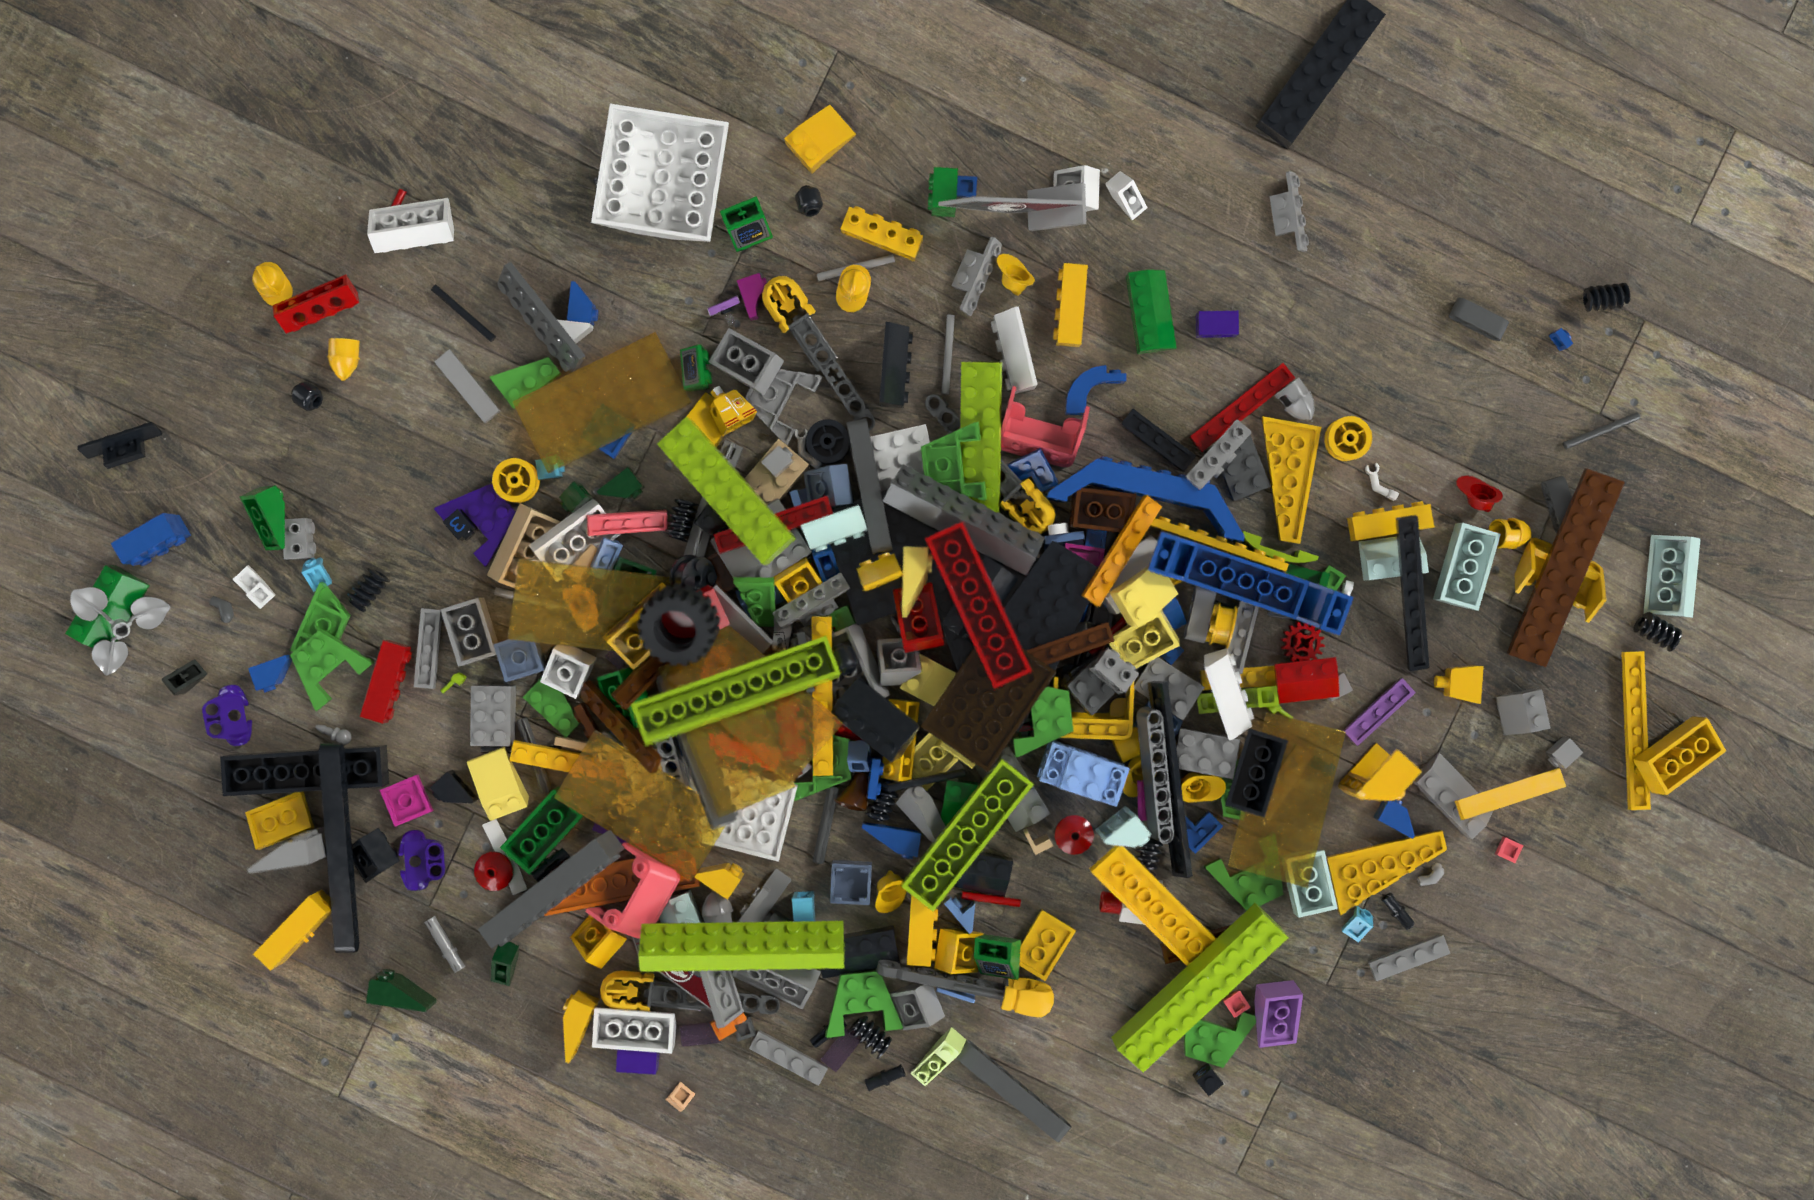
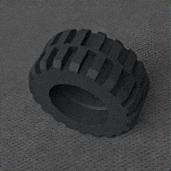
[637,584,720,666]

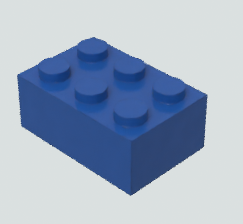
[111,513,191,566]

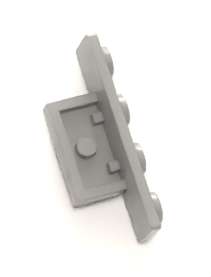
[1270,171,1309,252]
[951,237,1002,316]
[1186,420,1252,490]
[773,573,850,629]
[737,869,791,922]

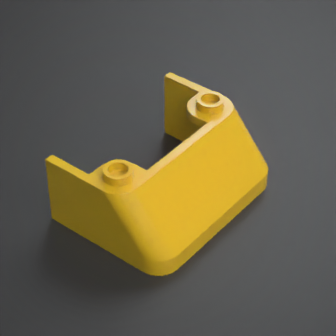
[1514,538,1606,623]
[1051,676,1134,740]
[1338,743,1422,801]

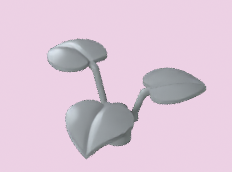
[70,587,170,676]

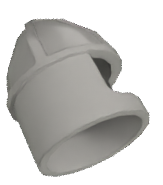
[1275,378,1315,420]
[702,890,733,923]

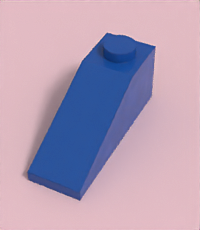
[862,822,921,859]

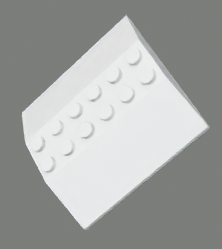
[591,104,729,242]

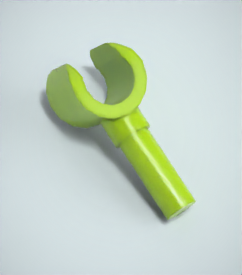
[440,672,467,693]
[1266,705,1293,721]

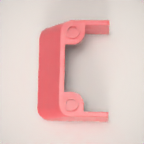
[1001,386,1090,467]
[585,842,680,939]

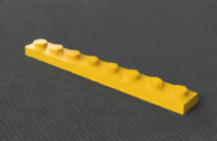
[1150,516,1289,572]
[811,616,833,776]
[1621,651,1651,810]

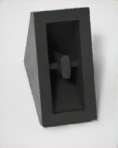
[161,659,207,695]

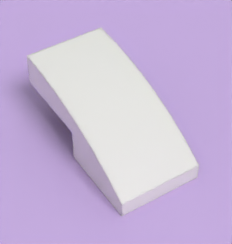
[232,565,275,609]

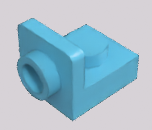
[535,456,565,480]
[302,557,332,592]
[1342,906,1373,942]

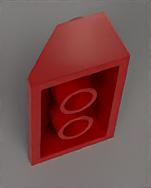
[1274,657,1340,704]

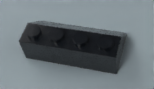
[879,322,913,408]
[941,556,1018,645]
[830,678,921,763]
[1225,728,1288,818]
[953,852,1014,897]
[820,925,900,979]

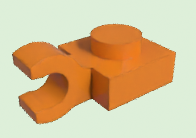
[709,1012,747,1041]

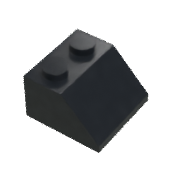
[352,828,400,883]

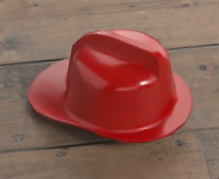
[1456,475,1503,512]

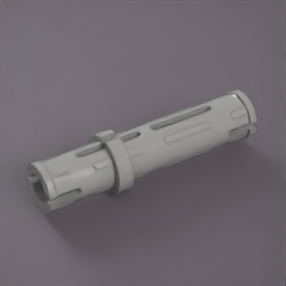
[424,916,466,973]

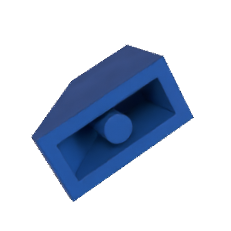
[567,281,598,326]
[811,544,840,582]
[1162,597,1187,630]
[248,655,293,693]
[1373,799,1415,839]

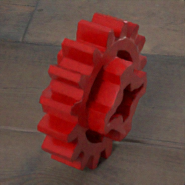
[1280,622,1325,662]

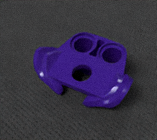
[202,685,252,746]
[399,830,445,891]

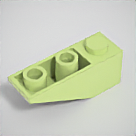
[910,1027,966,1086]

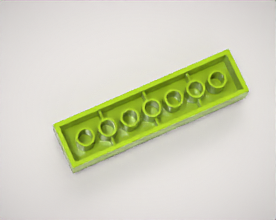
[657,417,797,565]
[901,757,1034,912]

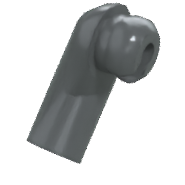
[209,596,234,623]

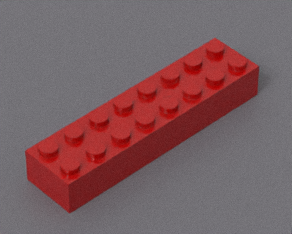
[925,522,1032,689]

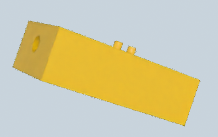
[253,890,332,971]

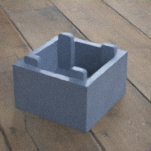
[803,464,853,508]
[493,632,547,683]
[830,860,872,905]

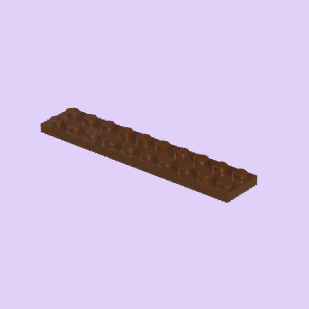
[1507,468,1625,667]

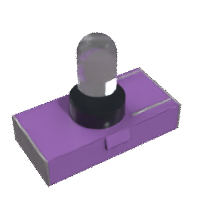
[707,295,740,326]

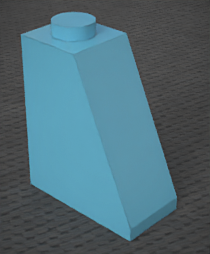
[792,891,815,921]

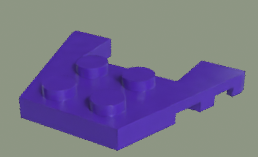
[434,484,516,567]

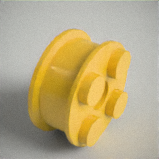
[1324,416,1372,461]
[492,458,540,503]
[1205,602,1238,649]

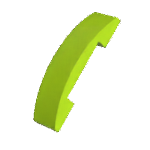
[1242,531,1319,563]
[1197,686,1279,714]

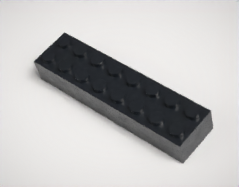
[1255,0,1386,149]
[220,745,389,796]

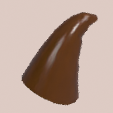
[834,772,869,811]

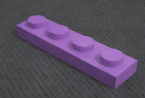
[1343,678,1416,746]

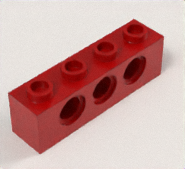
[273,274,359,334]

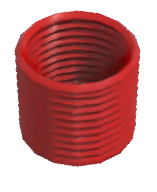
[1099,891,1122,915]

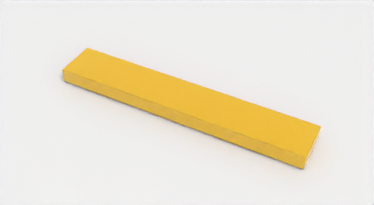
[1455,768,1566,820]

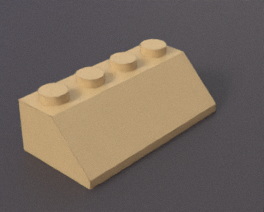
[487,503,561,594]

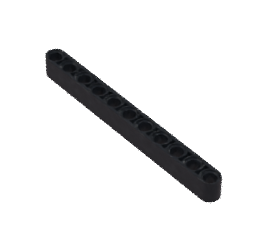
[319,743,360,953]

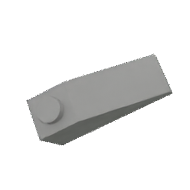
[896,786,945,843]

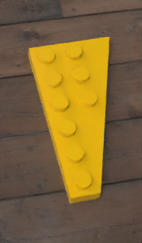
[1261,416,1321,544]
[1326,830,1447,916]

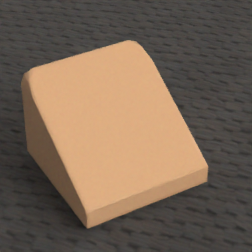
[666,1082,695,1112]

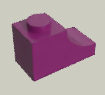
[737,273,767,321]

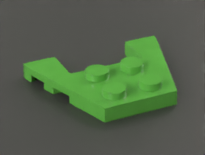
[921,421,987,500]
[290,629,375,712]
[1013,686,1073,757]
[792,726,852,801]
[1204,832,1283,911]
[825,970,903,1038]
[1184,1011,1256,1068]

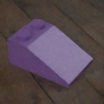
[1254,980,1303,1048]

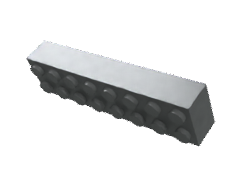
[883,464,1045,575]
[478,829,625,949]

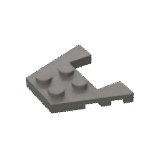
[745,369,823,446]

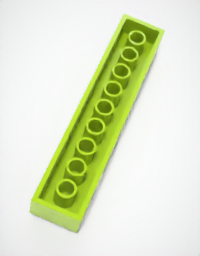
[631,636,840,746]
[1111,903,1288,1073]
[638,921,844,972]

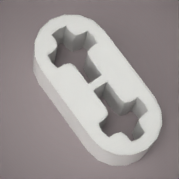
[1048,523,1069,535]

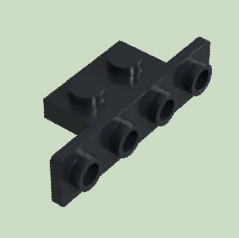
[77,422,162,469]

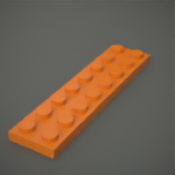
[544,848,701,916]

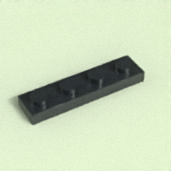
[1120,409,1196,472]

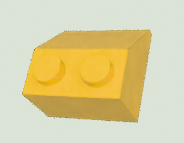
[694,863,745,900]
[570,915,627,969]
[934,928,984,974]

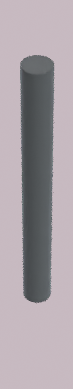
[1563,412,1640,449]

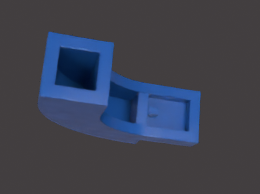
[1065,365,1126,415]

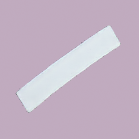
[482,819,527,895]

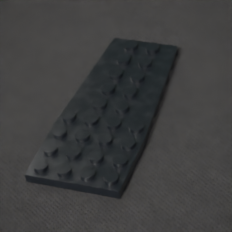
[1003,541,1098,731]

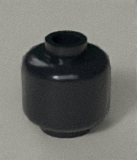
[795,185,823,217]
[292,382,323,411]
[832,644,858,675]

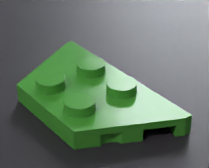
[290,582,351,652]

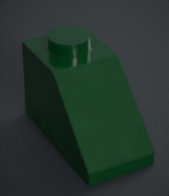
[596,467,645,499]
[559,481,592,513]
[491,942,519,986]

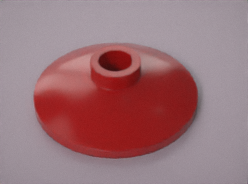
[1054,815,1094,855]
[474,852,513,891]

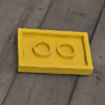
[245,792,314,850]
[1019,909,1076,981]

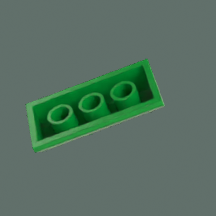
[1126,270,1177,355]
[65,565,150,648]

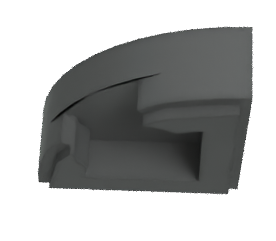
[736,1016,756,1042]

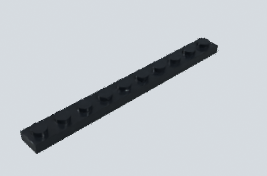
[1148,681,1193,878]

